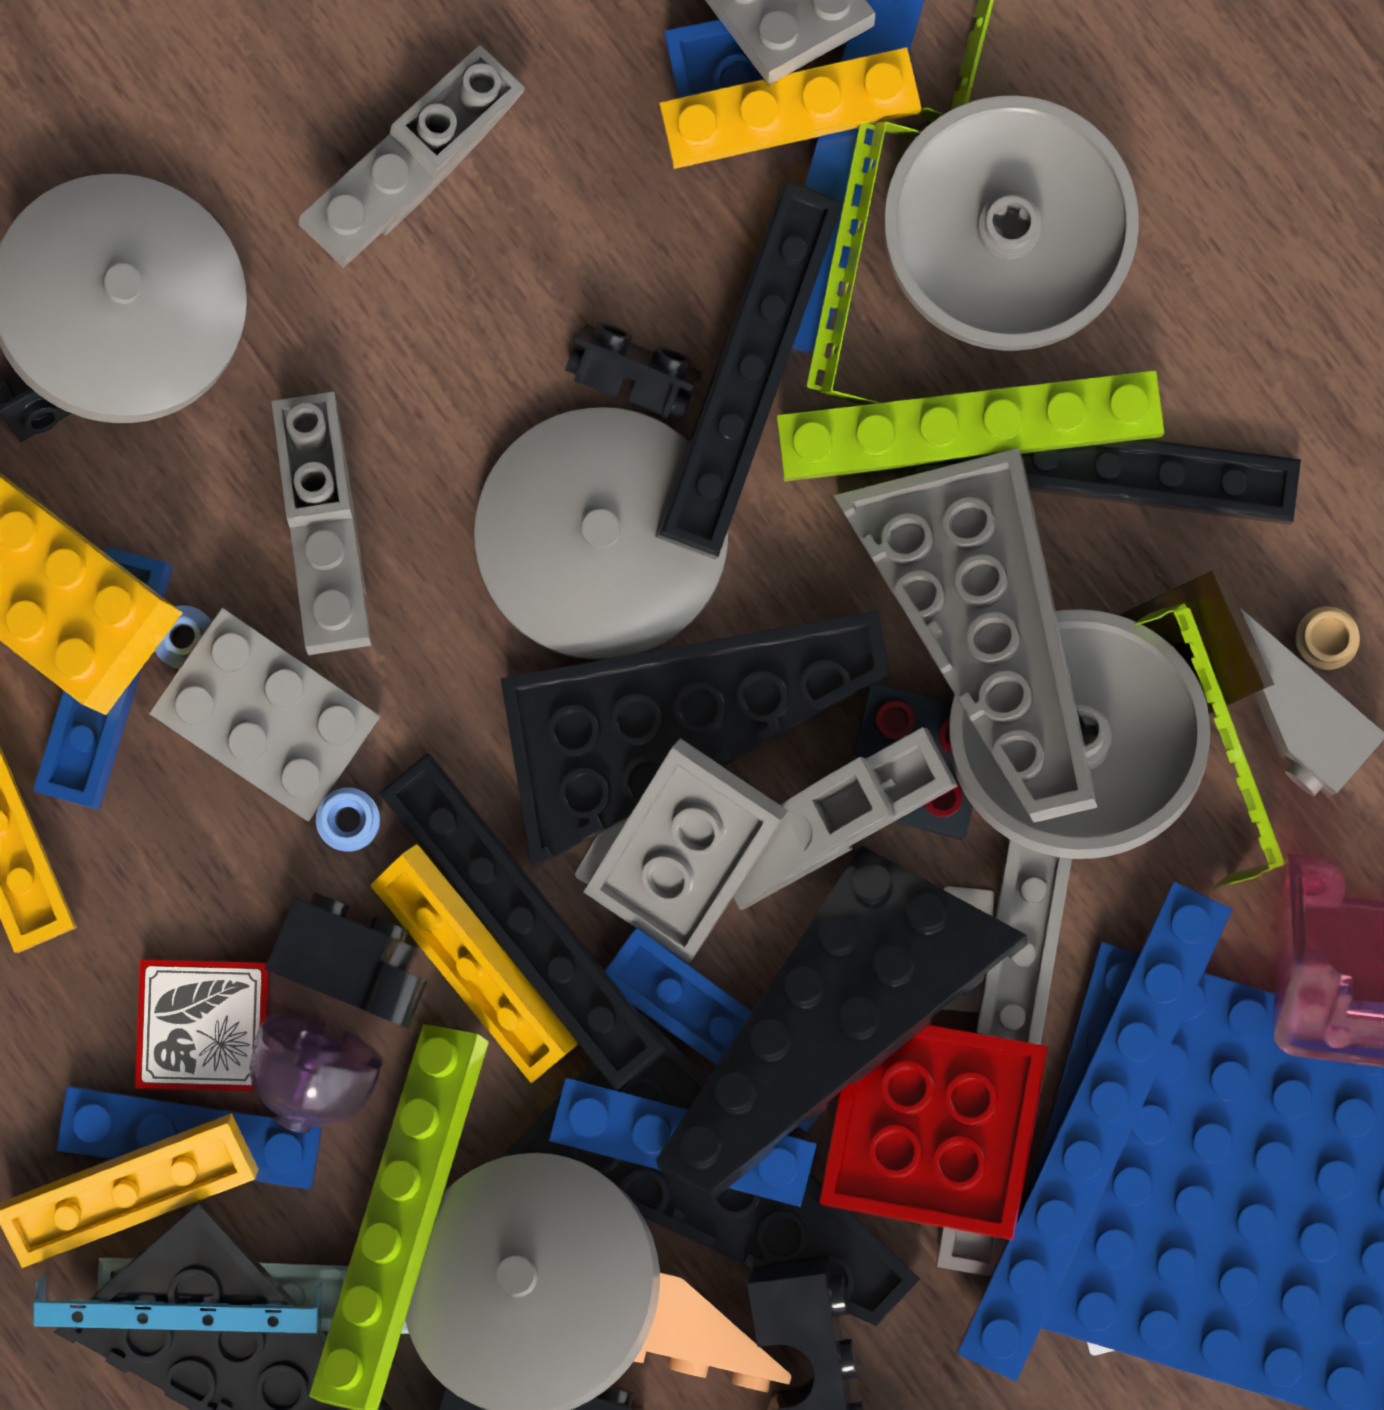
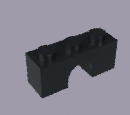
[747,1257,865,1410]

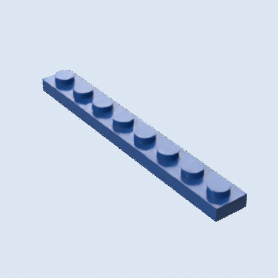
[956,882,1233,1382]

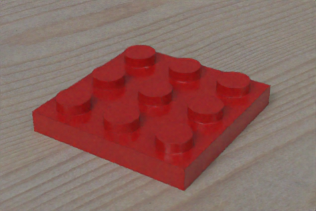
[820,1025,1048,1241]

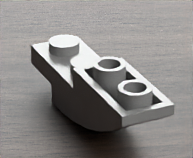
[298,45,525,268]
[271,392,372,655]
[734,727,958,910]

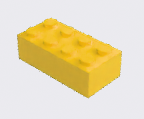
[0,473,183,715]

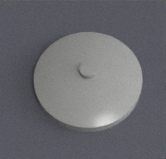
[883,96,1139,351]
[0,174,247,423]
[474,407,728,662]
[949,609,1210,859]
[405,1153,660,1410]

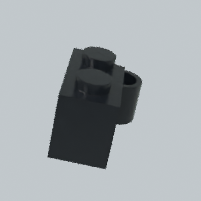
[265,892,428,1028]

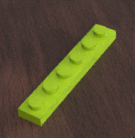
[776,370,1164,482]
[309,1024,489,1410]

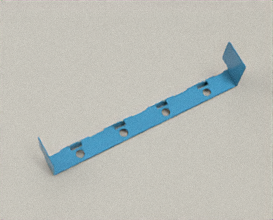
[33,1272,322,1333]

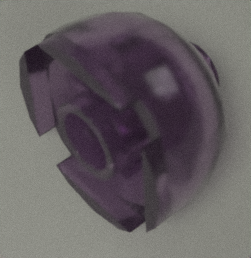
[249,1014,383,1133]

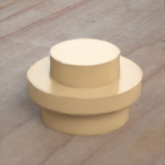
[1295,606,1360,671]

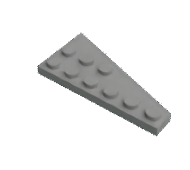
[833,448,1098,823]

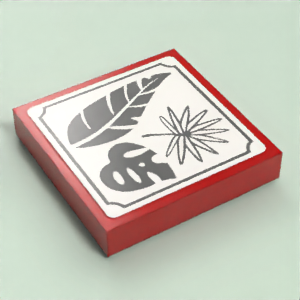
[135,960,270,1092]

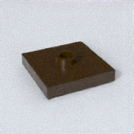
[1119,567,1275,714]

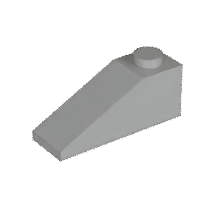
[1241,609,1384,798]

